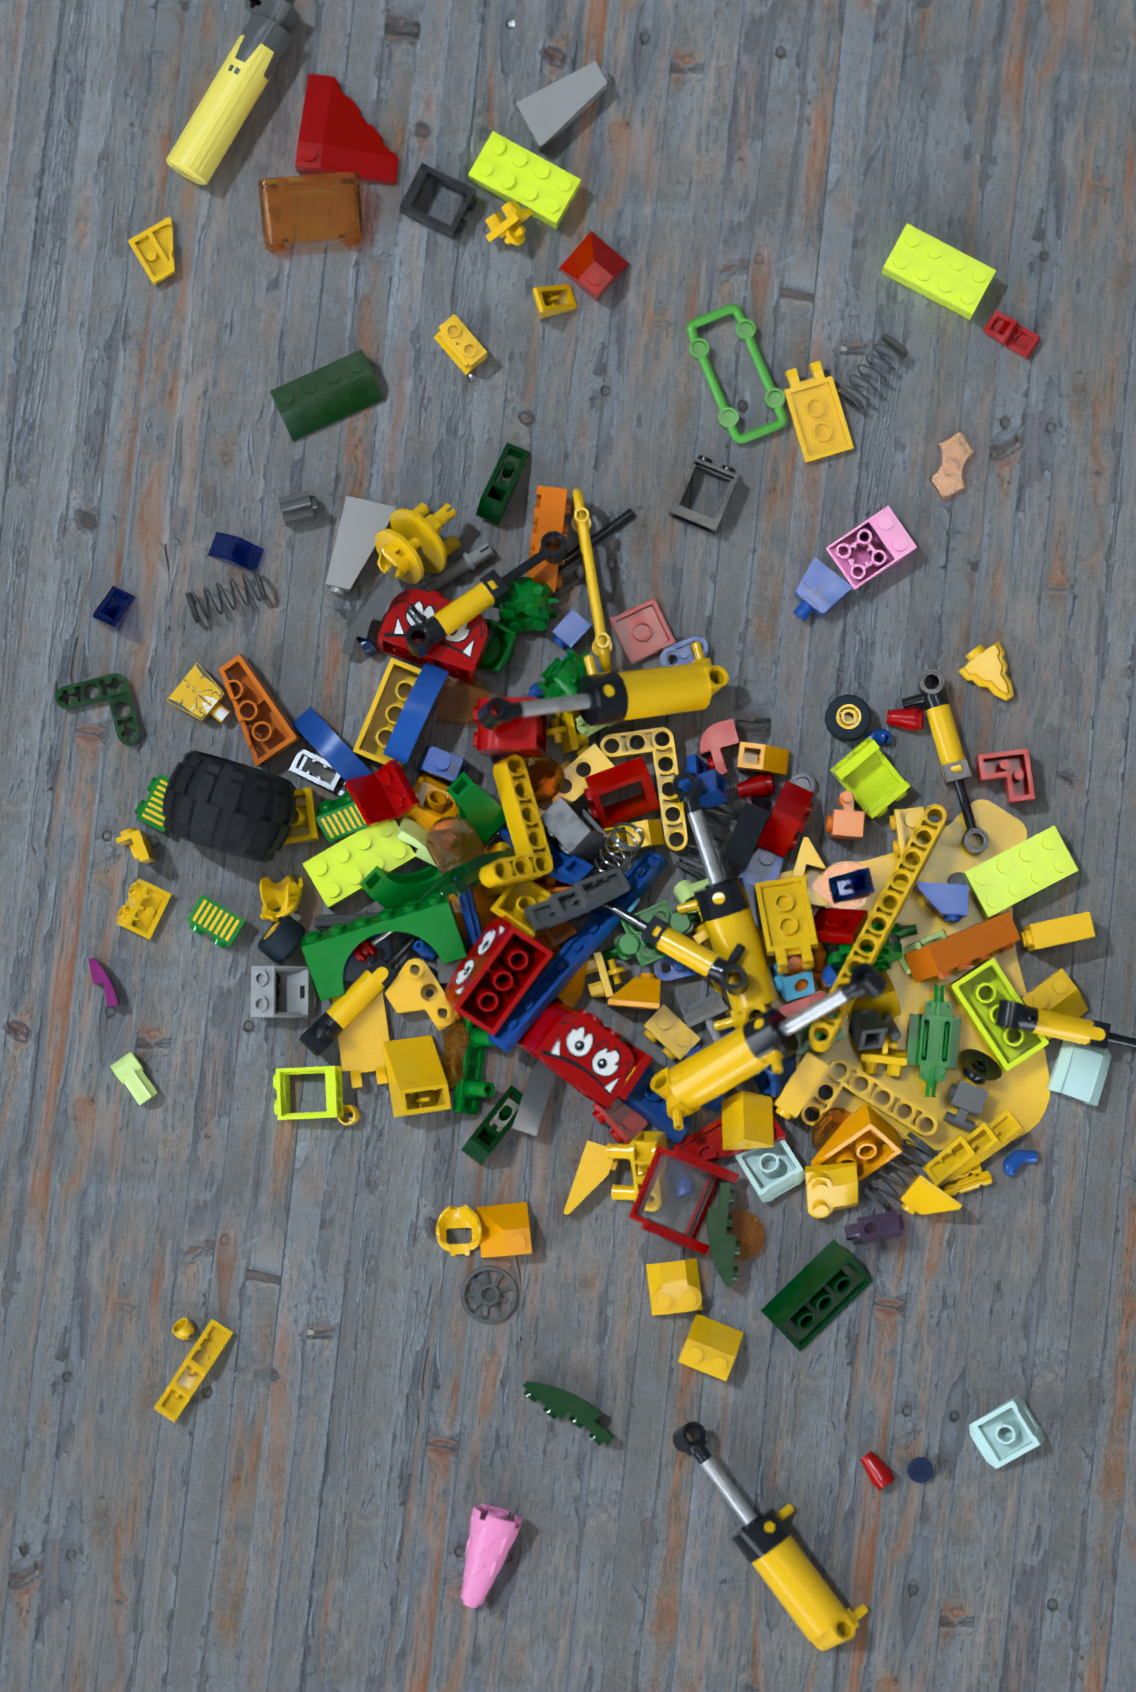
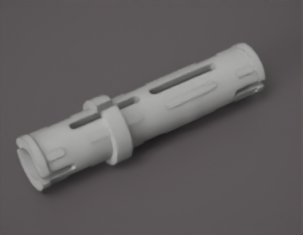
[422,542,495,592]

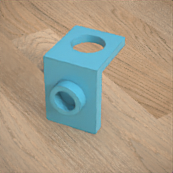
[772,963,815,1002]

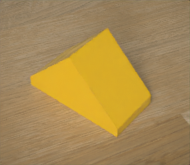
[533,284,577,320]

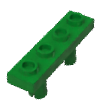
[453,1016,496,1115]

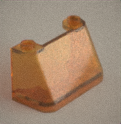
[258,172,365,252]

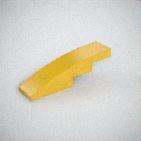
[923,1109,1025,1187]
[153,1319,233,1423]

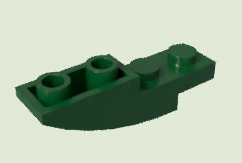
[440,850,516,898]
[707,1183,741,1287]
[523,1381,614,1446]

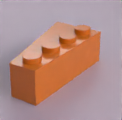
[526,485,572,596]
[219,654,301,767]
[904,911,1021,983]

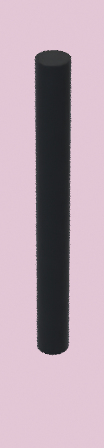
[558,508,636,572]

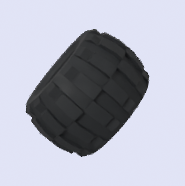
[162,751,296,862]

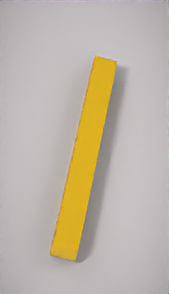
[809,804,947,1052]

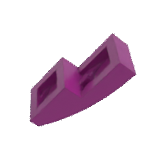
[88,958,120,1008]

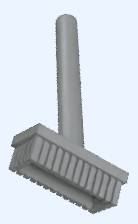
[681,991,747,1093]

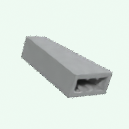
[516,61,609,152]
[325,496,397,595]

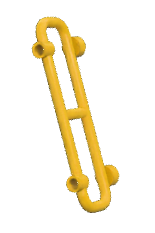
[571,488,612,672]

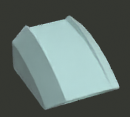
[1046,1040,1111,1106]
[734,1139,805,1203]
[969,1395,1045,1469]

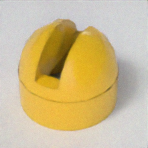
[338,1105,360,1125]
[172,1317,194,1340]

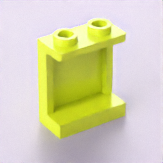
[830,738,910,819]

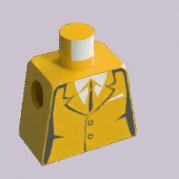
[167,663,231,723]

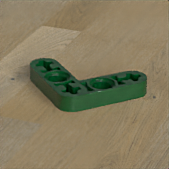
[55,673,141,746]

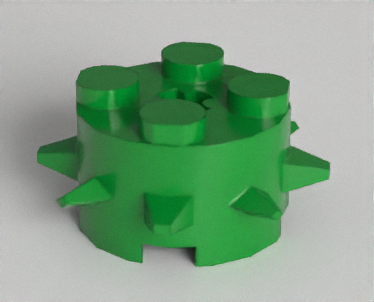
[492,577,559,633]
[537,649,589,699]

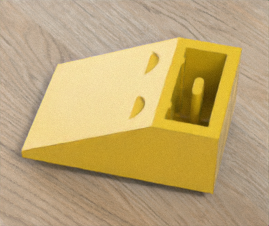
[382,1035,451,1118]

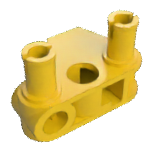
[385,958,461,1032]
[606,1131,668,1211]

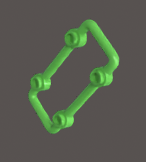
[686,304,788,444]

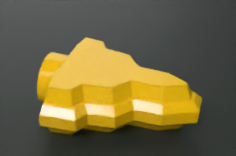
[958,641,1014,701]

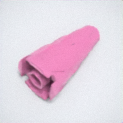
[460,1503,523,1608]

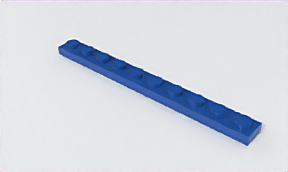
[487,848,669,1053]

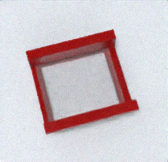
[628,1146,739,1255]

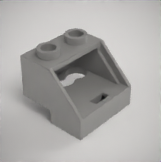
[251,966,315,1018]

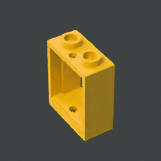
[1020,911,1095,952]
[773,1052,829,1120]

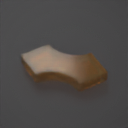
[930,431,974,500]
[441,1020,470,1092]

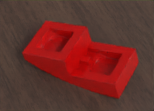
[983,310,1041,360]

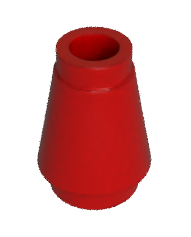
[887,707,924,732]
[737,772,775,798]
[860,1451,895,1491]

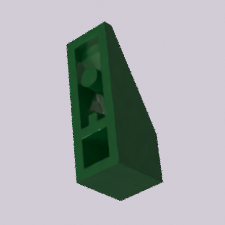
[476,443,530,524]
[461,1085,523,1165]

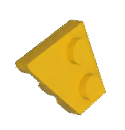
[128,216,175,285]

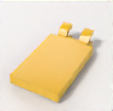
[783,361,854,463]
[754,875,818,974]
[332,990,390,1089]

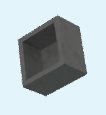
[540,796,612,861]

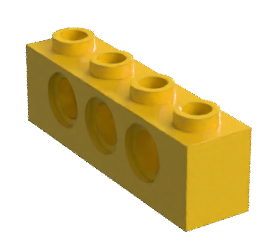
[534,743,614,828]

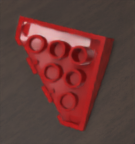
[295,73,399,184]

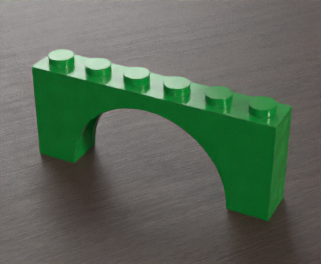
[360,772,506,910]
[301,893,467,1001]

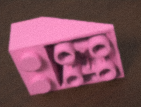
[825,506,917,590]

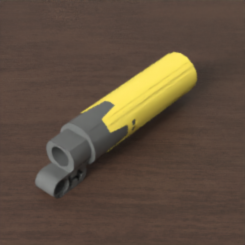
[166,0,301,185]

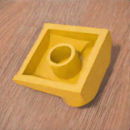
[805,1162,858,1219]
[646,1258,703,1315]

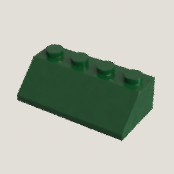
[270,349,384,441]
[761,1239,873,1352]

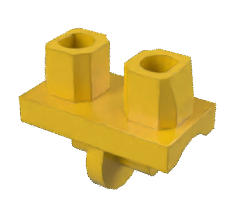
[485,200,533,246]
[545,710,589,754]
[586,951,626,998]
[860,1034,907,1077]

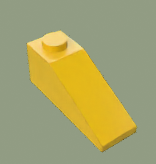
[563,1140,619,1215]

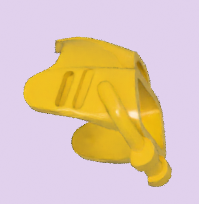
[259,875,303,922]
[436,1205,481,1257]

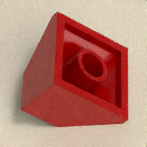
[559,231,629,302]

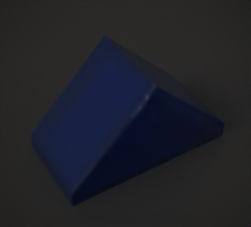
[208,532,264,572]
[93,586,136,632]
[828,867,875,903]

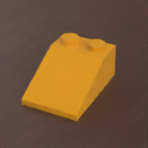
[811,1104,903,1182]

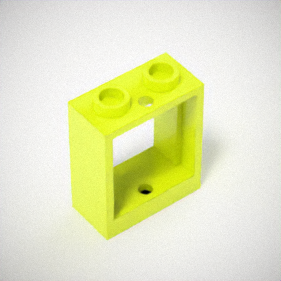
[273,1066,344,1120]

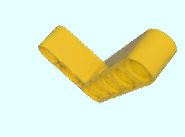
[600,727,688,852]
[479,754,553,888]
[800,1059,938,1136]

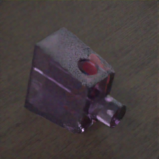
[844,1208,906,1243]

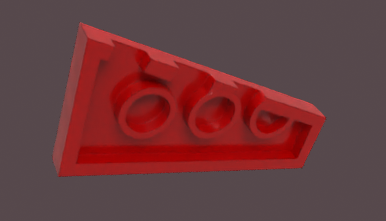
[673,1115,787,1170]

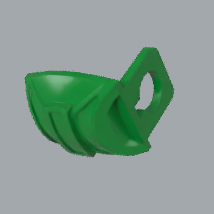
[480,619,517,672]

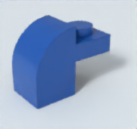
[680,754,729,808]

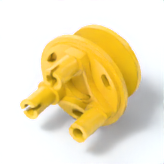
[375,503,461,584]

